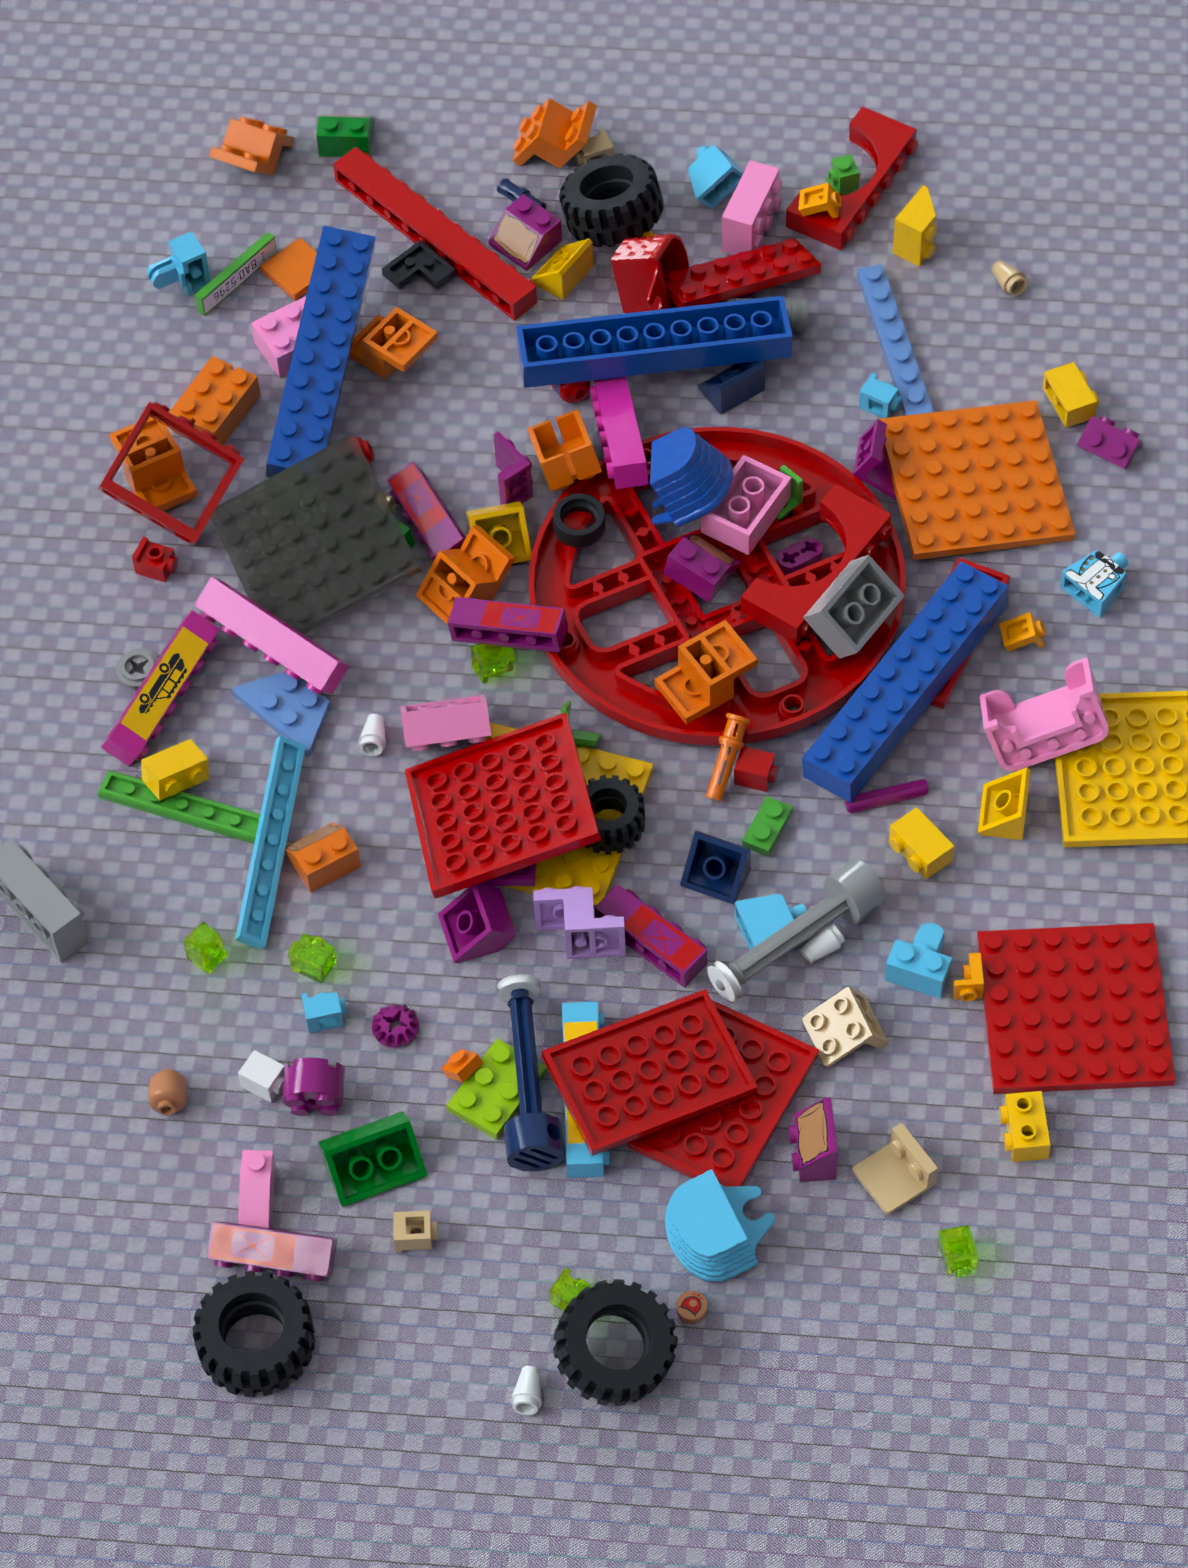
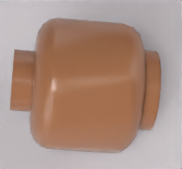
[148,1069,188,1115]

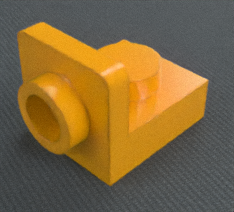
[799,182,842,219]
[999,612,1047,652]
[953,953,984,1001]

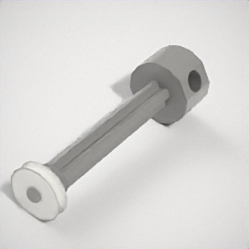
[707,859,887,1003]

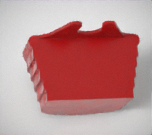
[610,233,690,313]

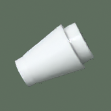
[358,714,386,756]
[800,923,845,964]
[511,1366,542,1416]

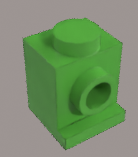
[826,154,860,196]

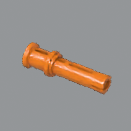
[705,713,751,802]

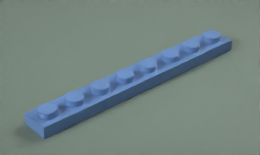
[857,264,934,416]

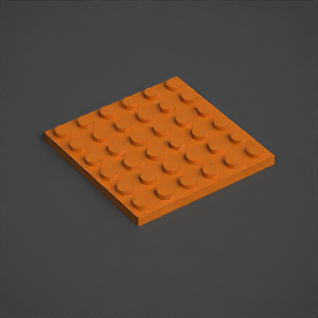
[879,400,1076,560]

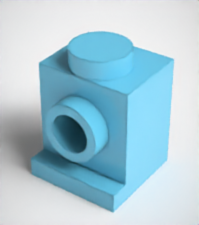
[859,372,903,418]
[301,992,348,1033]

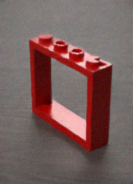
[97,401,245,546]

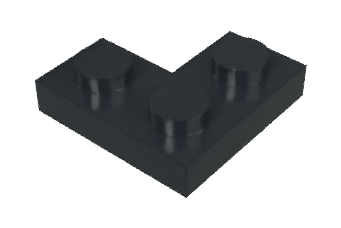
[382,240,456,290]

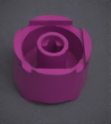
[282,1058,345,1116]

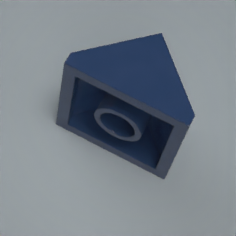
[697,362,765,415]
[680,830,751,904]

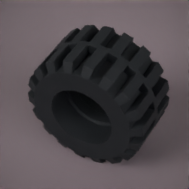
[584,775,645,855]

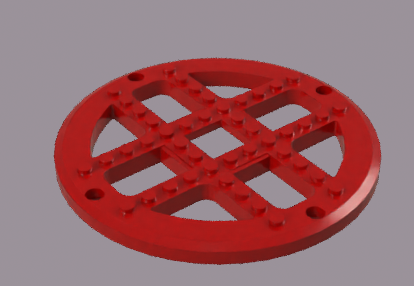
[529,427,906,745]

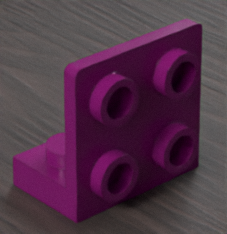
[853,419,897,500]
[493,431,534,505]

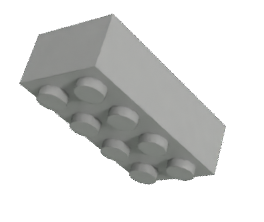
[0,838,89,963]

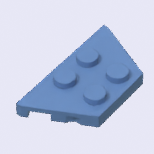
[231,671,330,757]

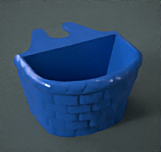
[650,427,733,528]

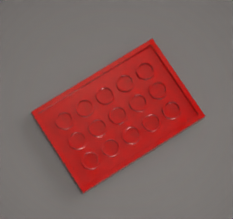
[542,989,758,1156]
[627,1000,819,1187]

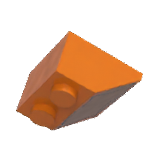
[284,822,361,893]

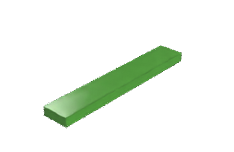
[98,770,260,844]

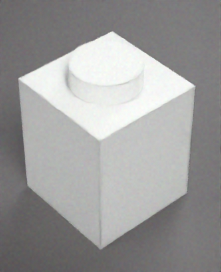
[238,1050,285,1102]

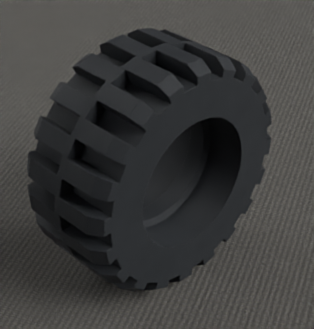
[559,153,664,247]
[193,1271,315,1397]
[553,1279,678,1406]

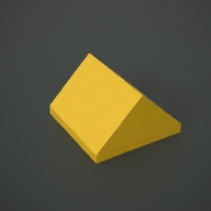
[531,238,594,300]
[978,767,1031,840]

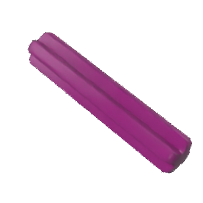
[844,779,929,813]

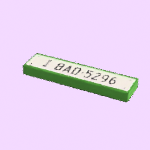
[195,232,277,316]

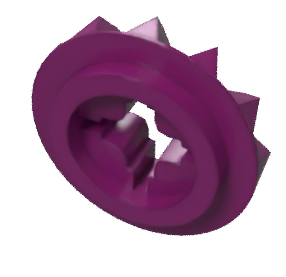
[372,1003,419,1048]

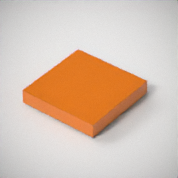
[260,237,317,301]

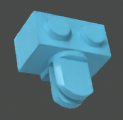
[147,231,211,297]
[885,923,952,999]

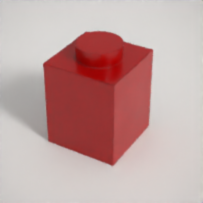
[734,746,779,792]

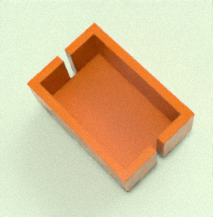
[169,356,261,445]
[527,409,602,491]

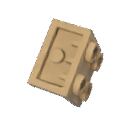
[802,986,889,1067]
[852,1123,938,1215]

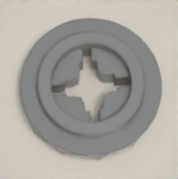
[115,649,158,689]

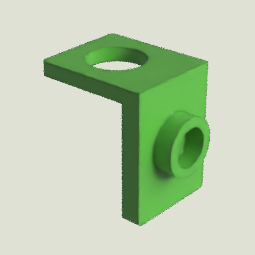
[776,465,803,521]
[561,701,602,747]

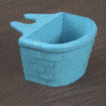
[664,1169,775,1282]

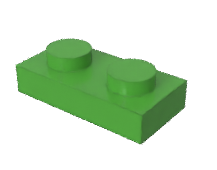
[742,796,793,857]

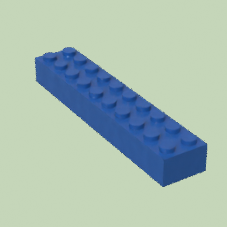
[266,225,376,488]
[516,295,793,388]
[802,561,1008,803]

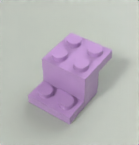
[533,886,626,959]

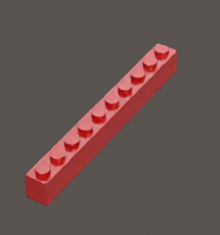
[333,147,537,321]

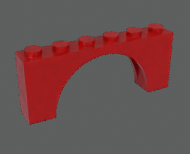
[786,106,918,251]
[741,484,893,644]

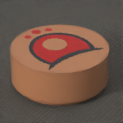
[676,1291,707,1324]

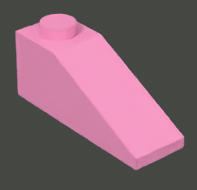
[238,1150,276,1228]

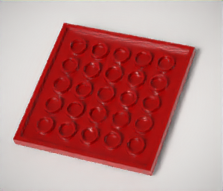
[404,712,601,899]
[977,923,1175,1094]

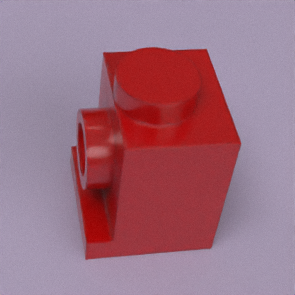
[132,536,178,582]

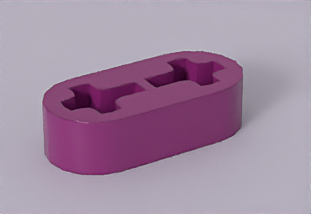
[776,538,823,576]

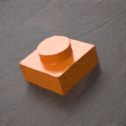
[441,1049,483,1083]

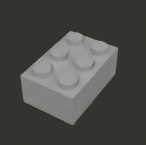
[803,555,905,659]

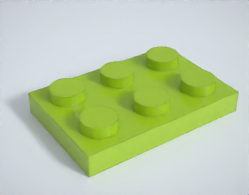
[446,1038,547,1140]

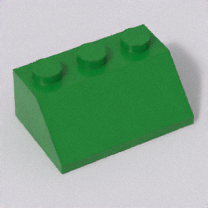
[318,1111,428,1207]

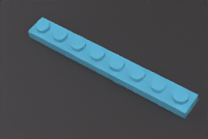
[235,735,306,950]

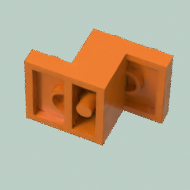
[512,98,597,169]
[209,116,295,175]
[350,307,438,380]
[109,417,198,511]
[416,526,516,625]
[654,620,758,725]

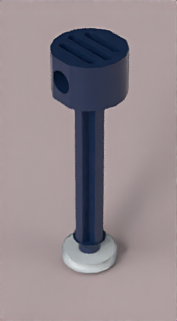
[497,974,565,1171]

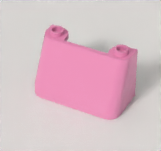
[979,657,1109,771]

